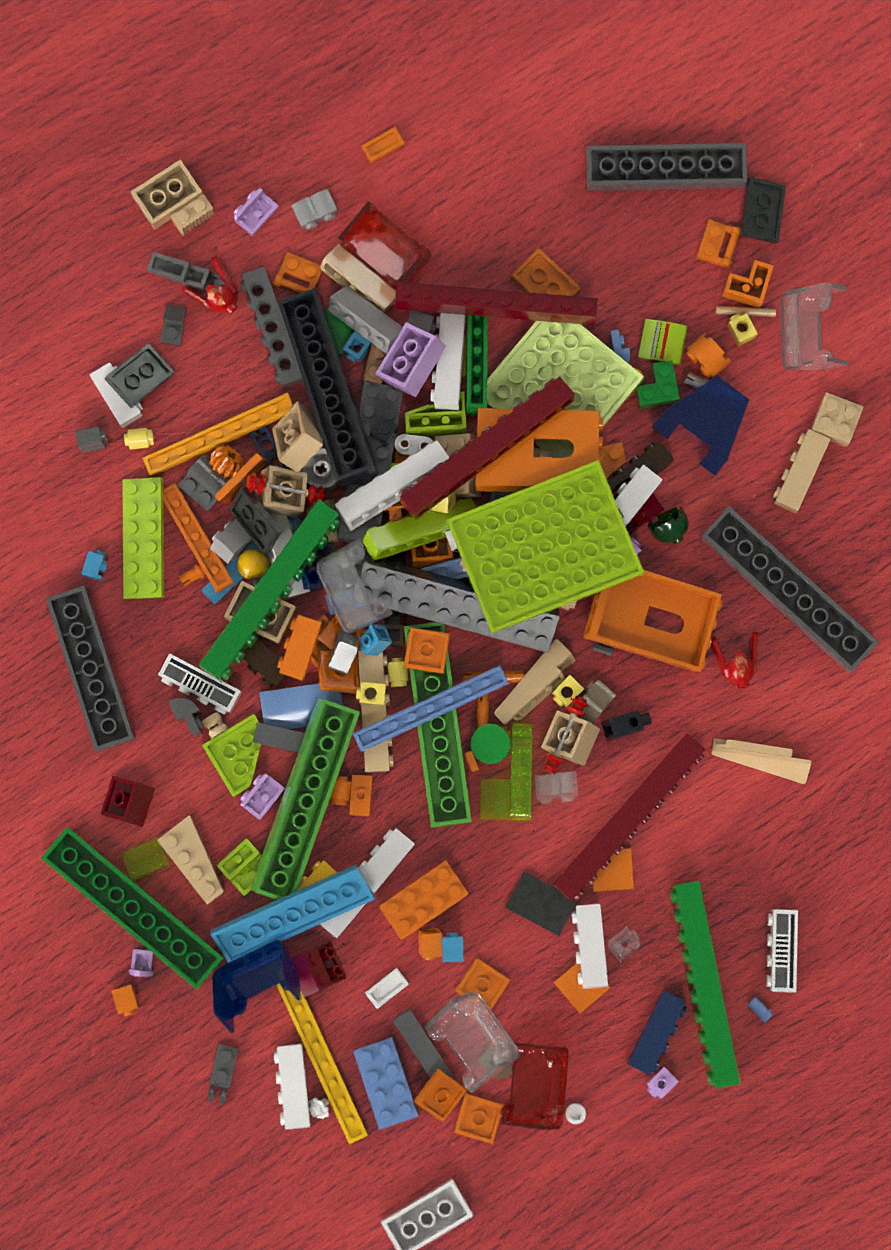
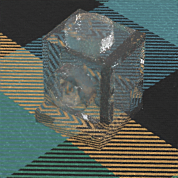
[608,927,640,963]

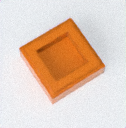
[464,751,479,773]

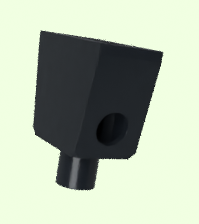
[601,711,652,742]

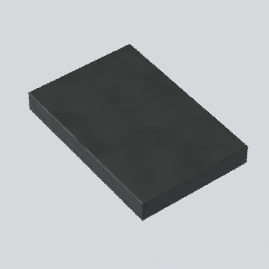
[739,177,786,244]
[105,343,175,409]
[229,485,283,554]
[505,872,578,936]

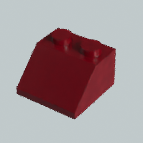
[101,776,155,827]

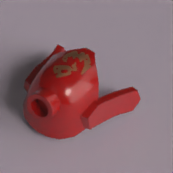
[181,255,238,315]
[710,632,759,689]

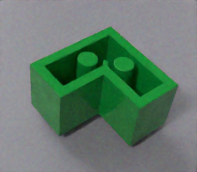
[635,360,680,410]

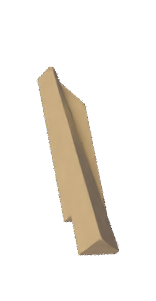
[494,639,576,725]
[712,738,812,784]

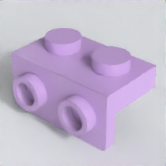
[234,188,279,237]
[240,773,285,820]

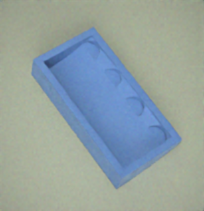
[259,683,343,730]

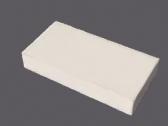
[365,968,409,1009]

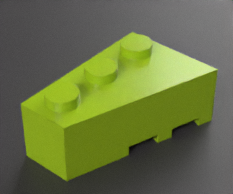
[405,391,467,439]

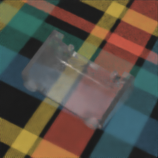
[317,539,393,633]
[424,992,520,1093]

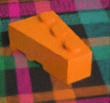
[277,615,324,680]

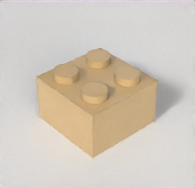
[810,392,863,447]

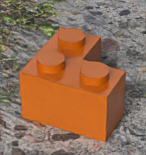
[722,260,774,308]

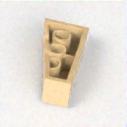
[157,815,225,905]

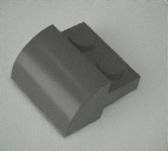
[178,454,231,512]
[168,698,204,738]

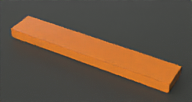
[163,483,234,593]

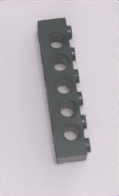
[240,267,304,389]

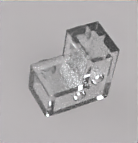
[534,771,578,804]

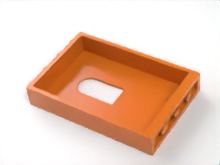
[476,408,603,492]
[583,570,722,672]

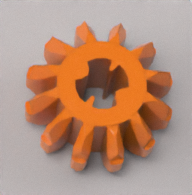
[209,445,244,478]

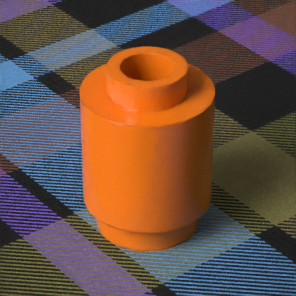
[330,776,352,806]

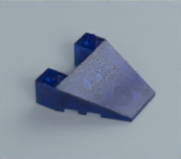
[652,375,749,476]

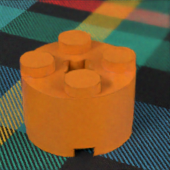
[686,333,731,379]

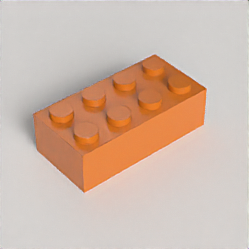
[379,861,469,940]

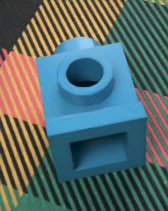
[342,331,372,363]
[81,550,108,582]
[359,624,392,656]

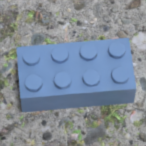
[353,1037,418,1130]

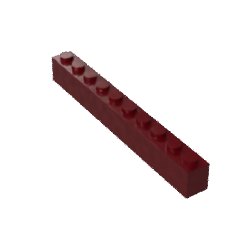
[395,282,598,326]
[400,376,575,521]
[552,733,705,901]

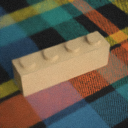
[320,244,396,313]
[773,429,830,514]

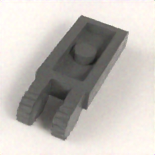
[207,1044,239,1104]

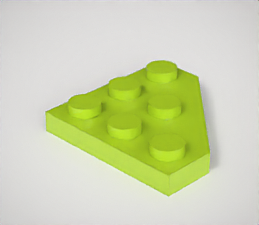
[202,714,261,797]

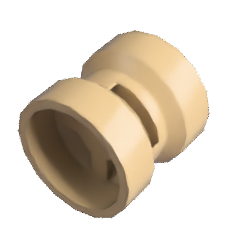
[202,712,228,739]

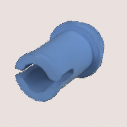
[747,996,773,1023]

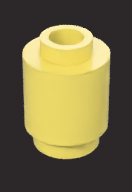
[124,428,154,450]
[387,658,409,687]

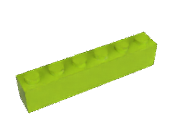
[363,497,477,561]

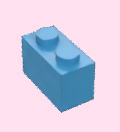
[442,933,464,962]

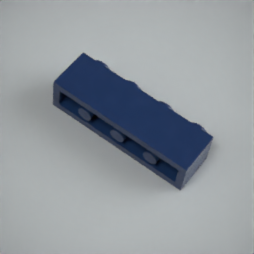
[627,990,687,1075]

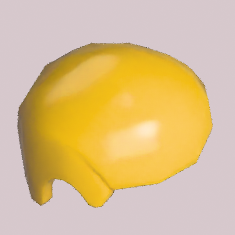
[237,549,270,579]

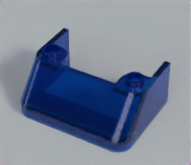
[212,940,301,1033]

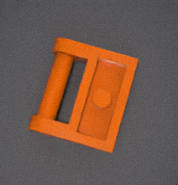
[696,220,741,268]
[273,252,323,293]

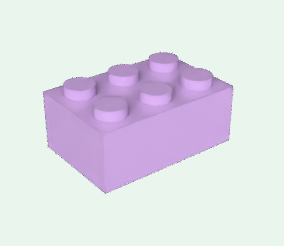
[375,323,446,397]

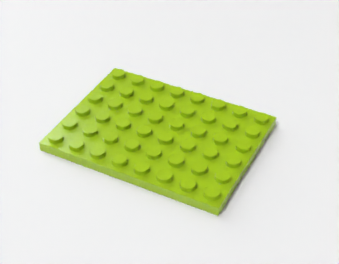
[447,460,644,634]

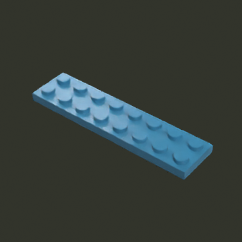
[211,865,375,964]

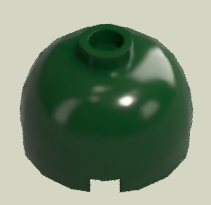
[648,507,689,544]

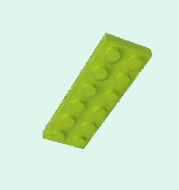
[123,477,164,600]

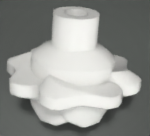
[308,1098,329,1119]

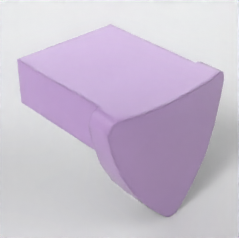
[129,949,154,977]

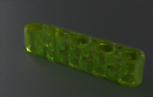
[510,722,532,822]

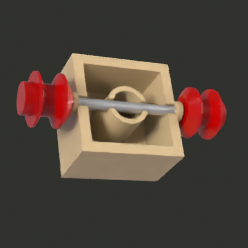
[246,466,326,517]
[541,696,600,775]

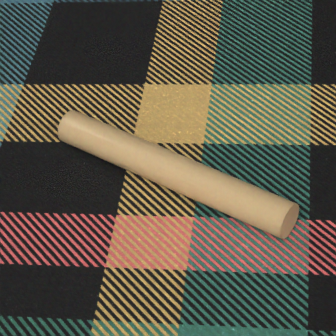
[716,306,776,317]

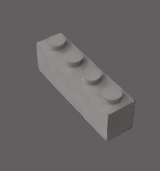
[328,285,403,354]

